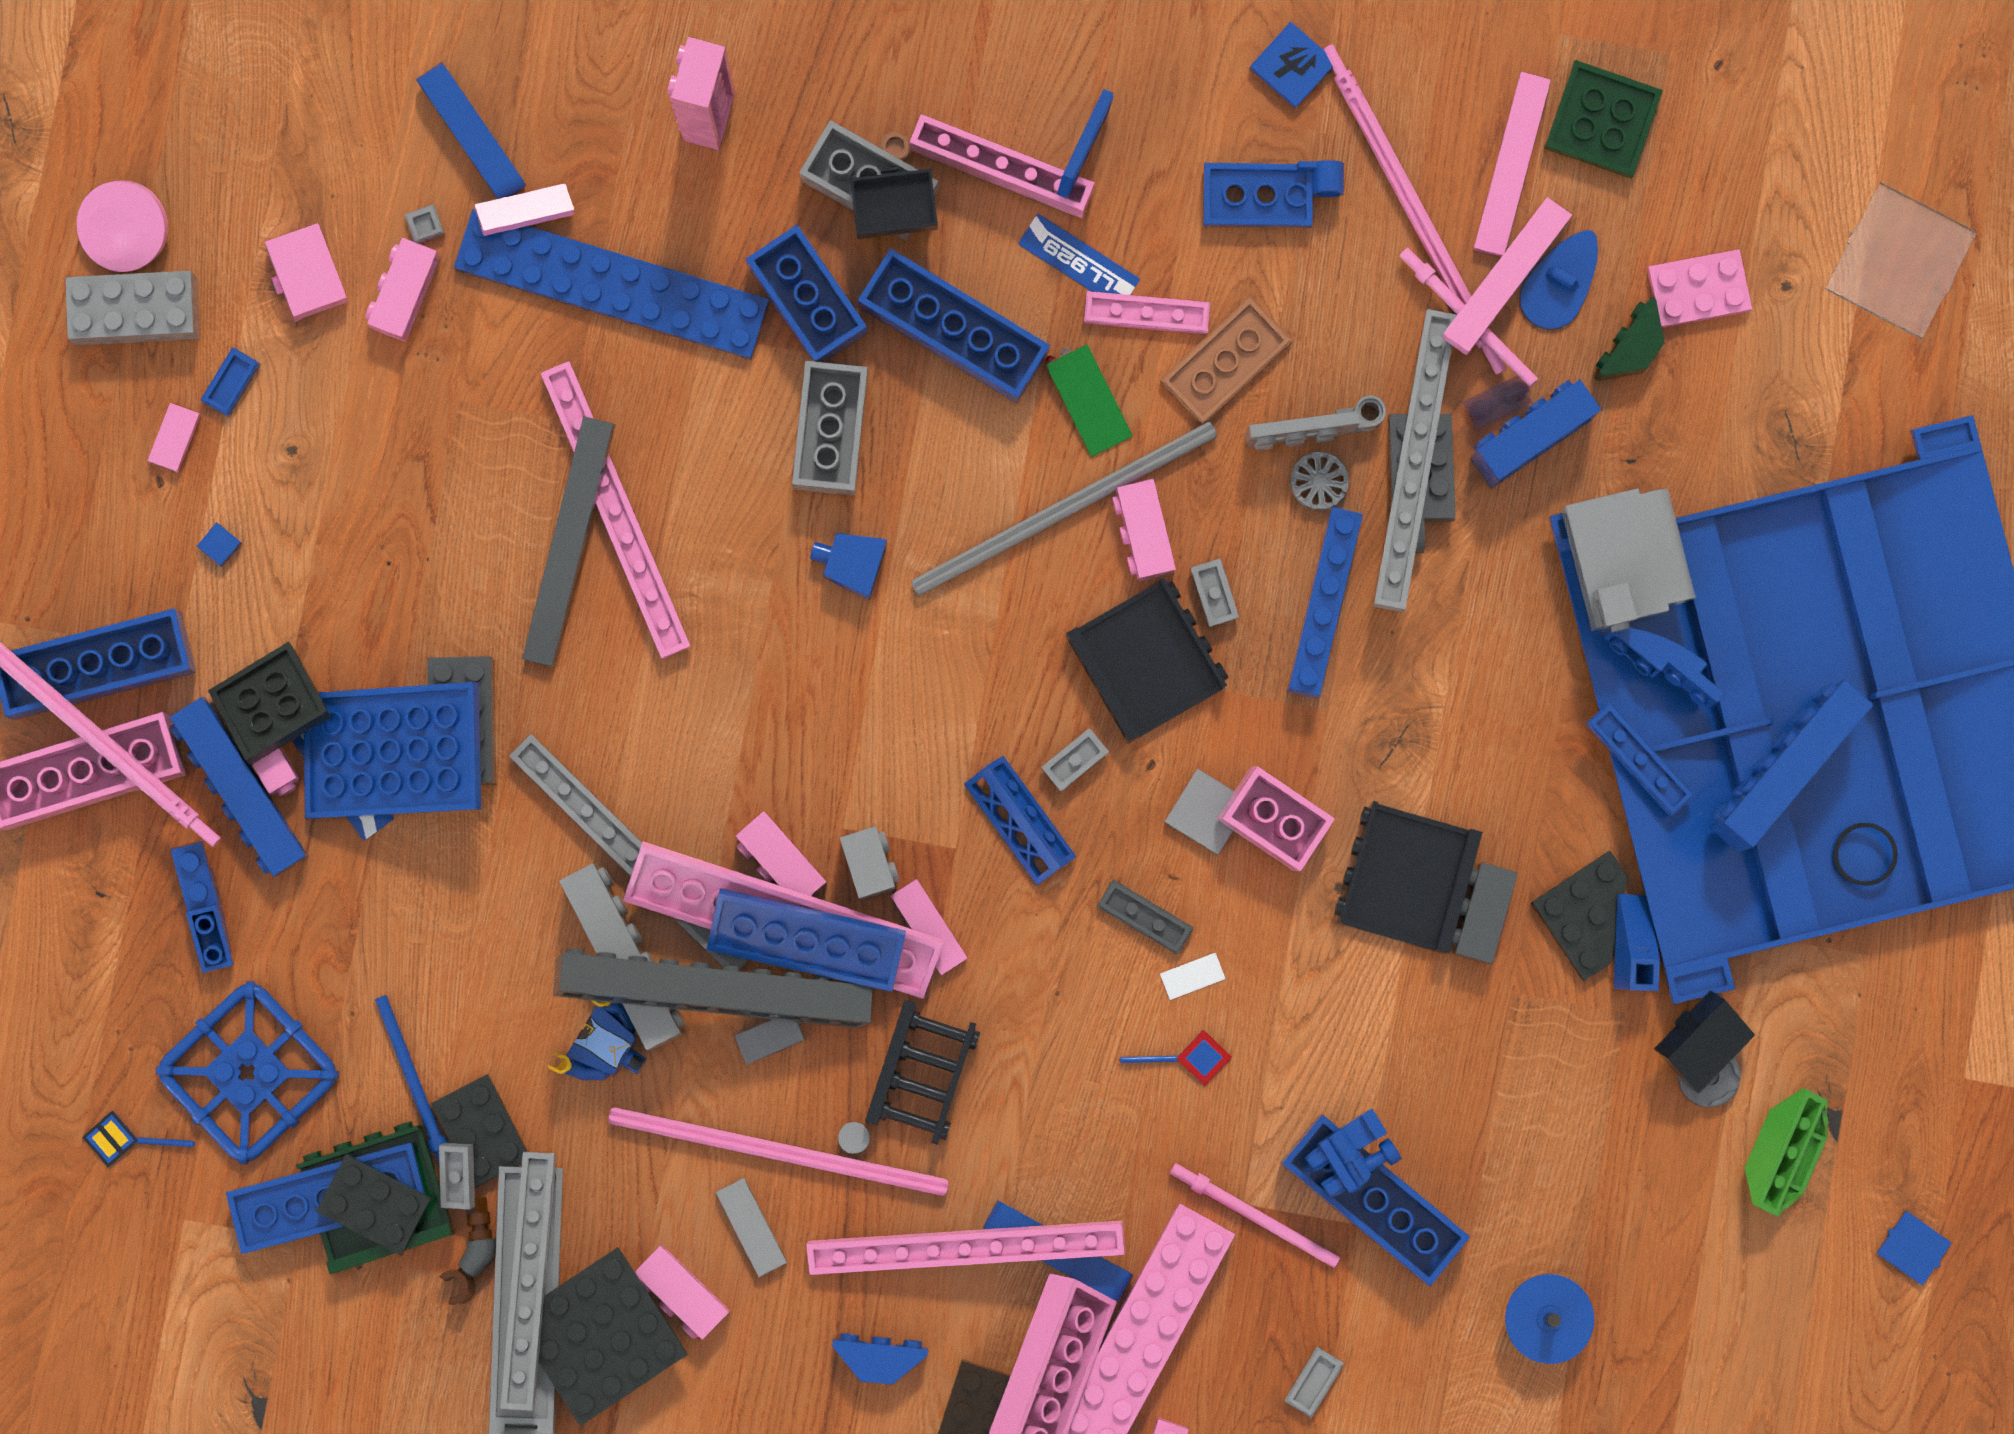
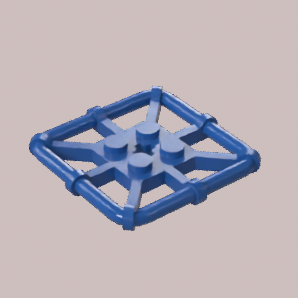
[156,981,339,1165]

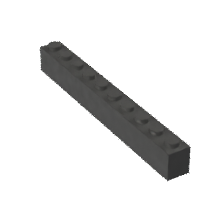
[553,949,872,1029]

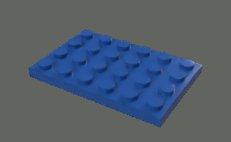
[304,682,481,819]

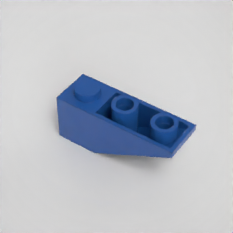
[1614,894,1660,991]

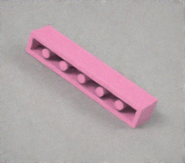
[909,114,1095,219]

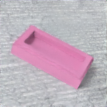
[147,403,201,473]

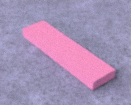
[1084,291,1210,335]

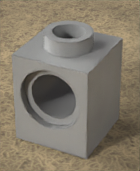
[1593,582,1637,633]

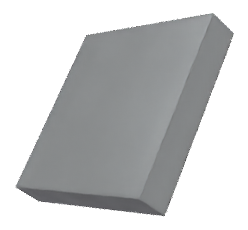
[1164,769,1234,855]

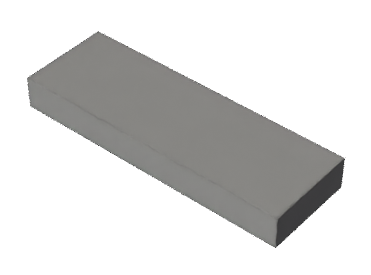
[716,1178,787,1277]

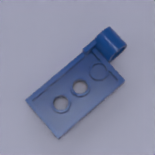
[1203,160,1344,228]

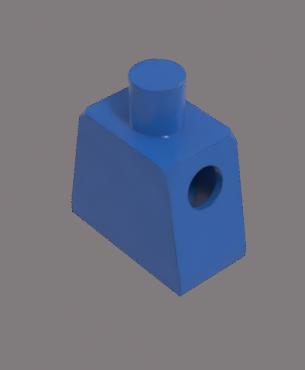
[810,533,887,600]

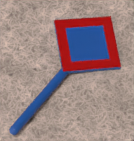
[1119,1030,1232,1086]

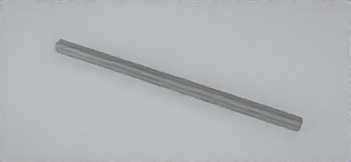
[912,422,1217,595]

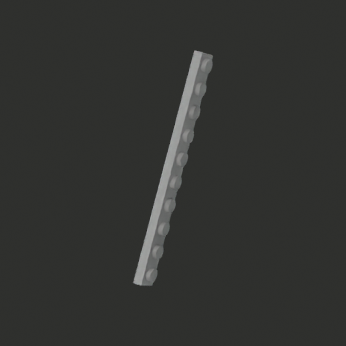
[1373,309,1457,613]
[509,734,749,968]

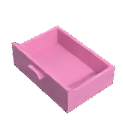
[265,223,347,322]

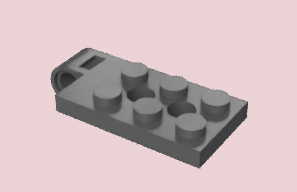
[1388,414,1456,553]

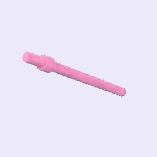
[1399,248,1538,387]
[1169,1163,1340,1268]

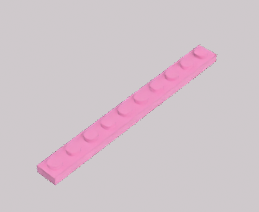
[541,361,691,659]
[806,1220,1125,1275]

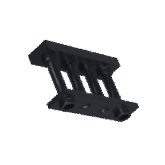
[865,1000,980,1145]

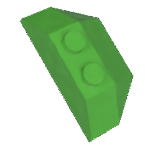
[1745,1088,1828,1217]

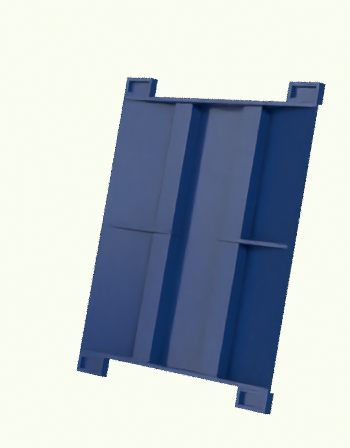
[1549,415,2014,1004]

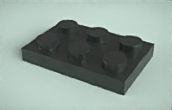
[431,1074,528,1188]
[316,1154,432,1255]

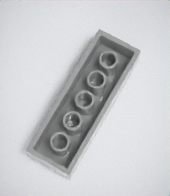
[559,863,686,1051]

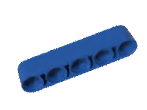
[416,62,526,199]
[982,1200,1133,1303]

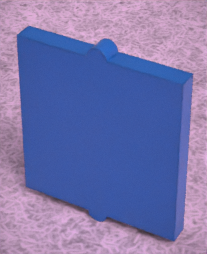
[1876,1211,1952,1286]

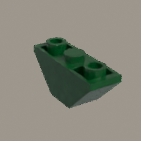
[1594,297,1665,381]

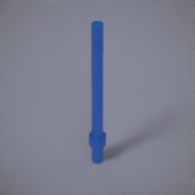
[375,995,447,1164]

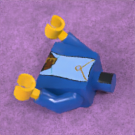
[548,1000,647,1080]

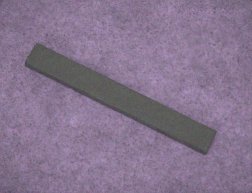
[522,416,615,667]

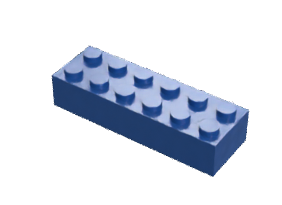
[858,248,1050,404]
[0,608,196,720]
[1709,680,1873,852]
[1280,1114,1470,1286]

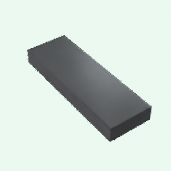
[1097,880,1194,955]

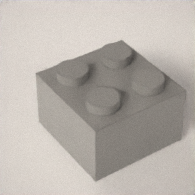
[840,826,900,901]

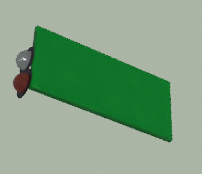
[1045,344,1133,457]

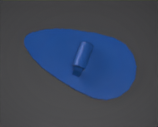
[1519,230,1598,329]

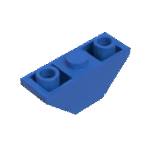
[832,1333,928,1385]

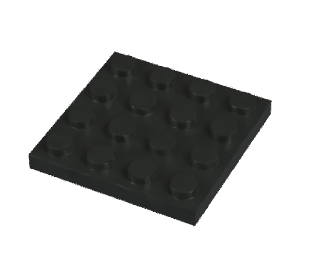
[539,1247,688,1426]

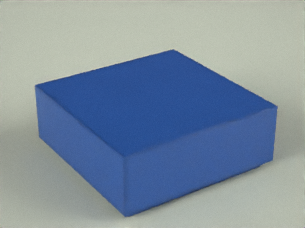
[197,522,242,567]

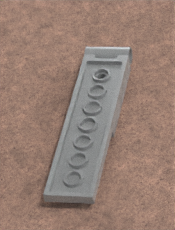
[489,1166,564,1434]

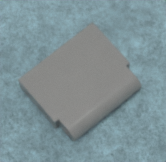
[1561,488,1696,631]

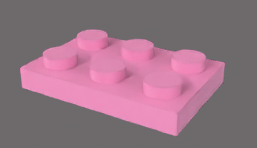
[1647,249,1752,328]

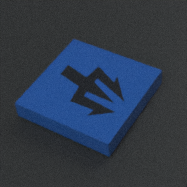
[1249,22,1333,109]

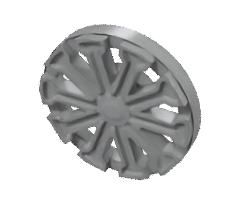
[1290,452,1349,511]

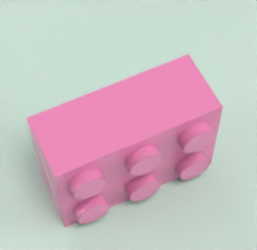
[1216,766,1335,871]

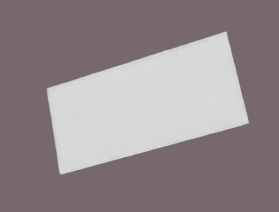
[1160,953,1225,1000]

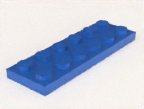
[706,889,906,992]
[226,1142,426,1254]

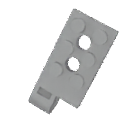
[1245,395,1386,451]

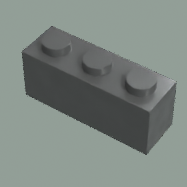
[1451,862,1518,965]

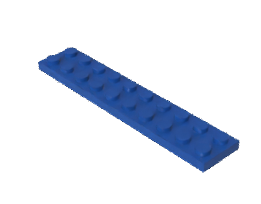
[454,209,770,360]

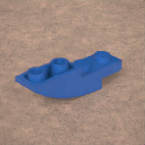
[1604,628,1725,709]
[171,840,234,973]

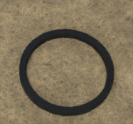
[1833,823,1898,886]

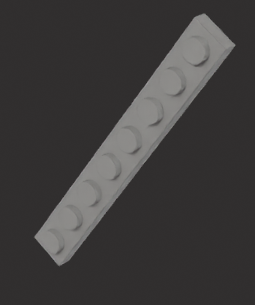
[500,1152,556,1412]

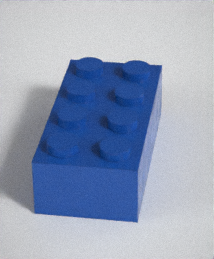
[745,225,868,362]
[1470,379,1602,489]

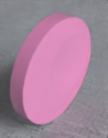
[77,180,168,272]

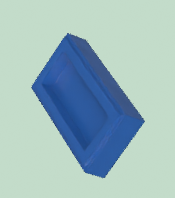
[200,347,261,417]

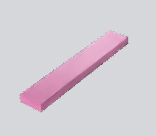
[1473,72,1551,257]
[1441,197,1572,356]

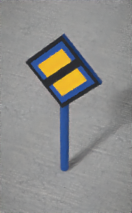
[82,1110,195,1167]

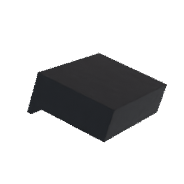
[850,167,938,239]
[1654,990,1755,1094]

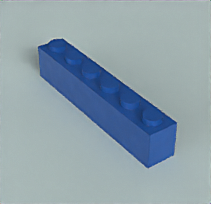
[1286,507,1363,699]
[170,697,308,876]

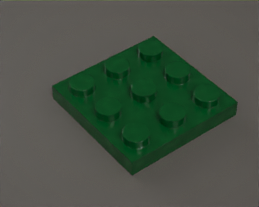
[1544,60,1663,179]

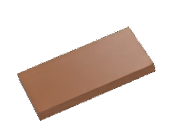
[1160,296,1293,425]

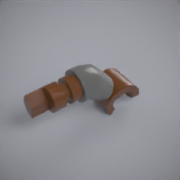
[439,1197,496,1305]

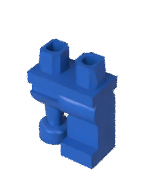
[1305,1109,1402,1198]

